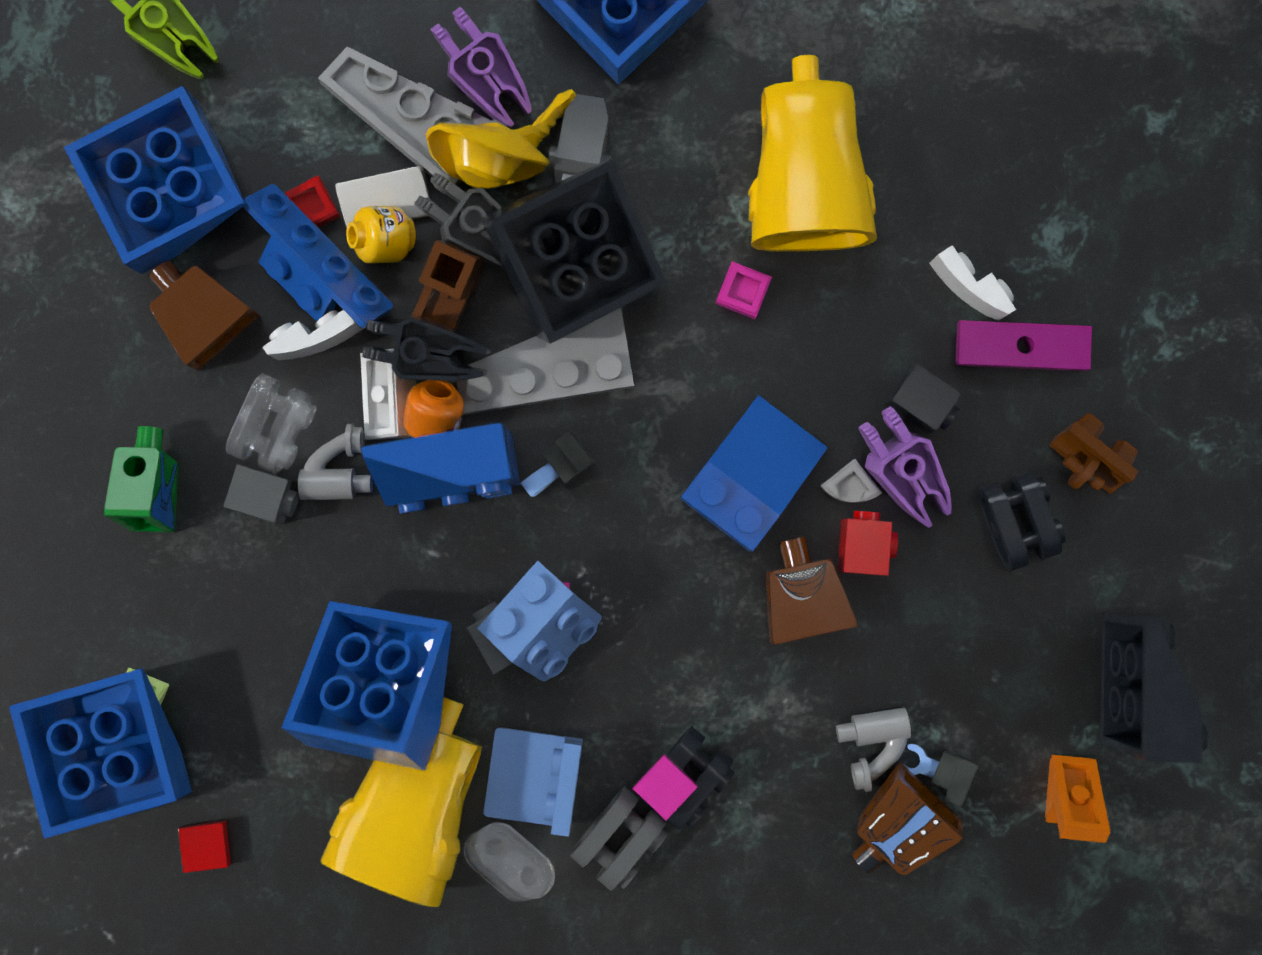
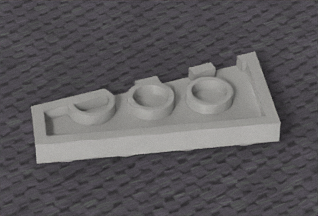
[318,47,508,186]

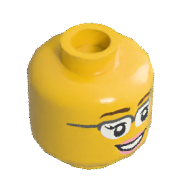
[346,206,416,264]

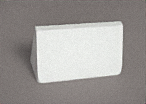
[335,166,430,227]
[360,348,416,440]

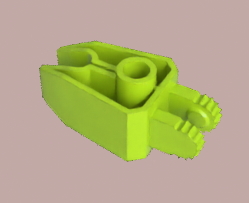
[109,0,219,80]

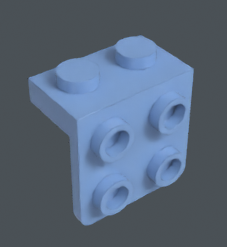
[477,561,602,682]

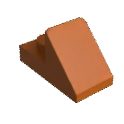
[1045,755,1110,843]

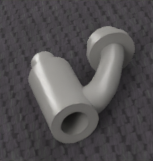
[298,424,373,500]
[836,707,911,792]

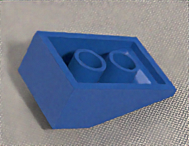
[680,395,828,552]

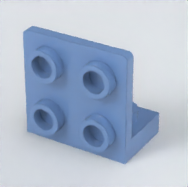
[483,727,583,837]

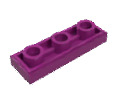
[956,320,1092,372]

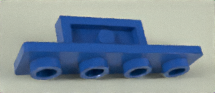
[243,184,393,328]

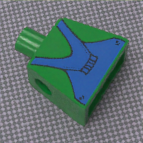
[104,426,178,533]

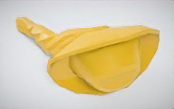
[425,89,577,189]

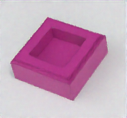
[715,261,772,319]
[633,753,697,820]

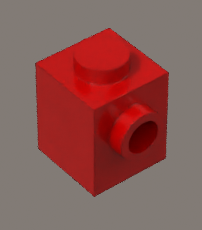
[838,511,898,576]

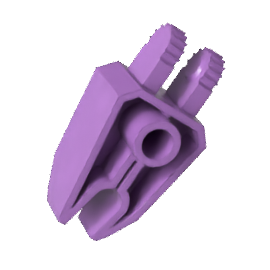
[430,7,532,128]
[858,406,952,528]

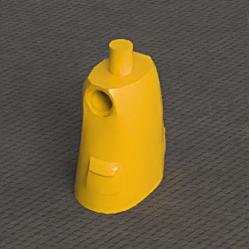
[748,55,877,252]
[320,697,482,907]

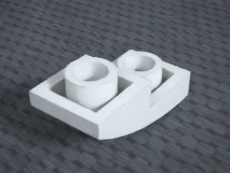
[929,245,1016,321]
[262,310,363,360]

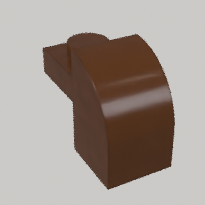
[412,240,484,329]

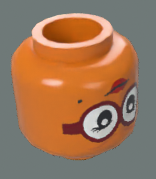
[403,380,464,438]

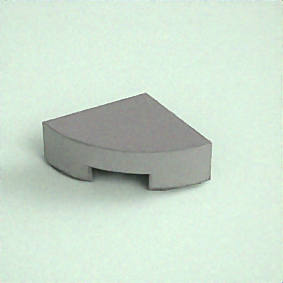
[819,459,882,503]

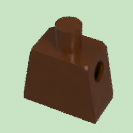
[149,261,260,371]

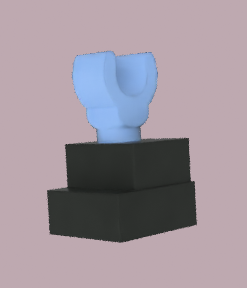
[521,431,596,497]
[903,744,979,807]

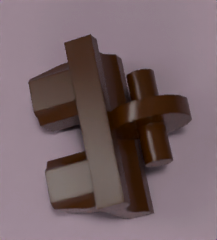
[1049,413,1139,494]

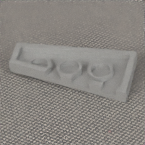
[456,307,634,415]

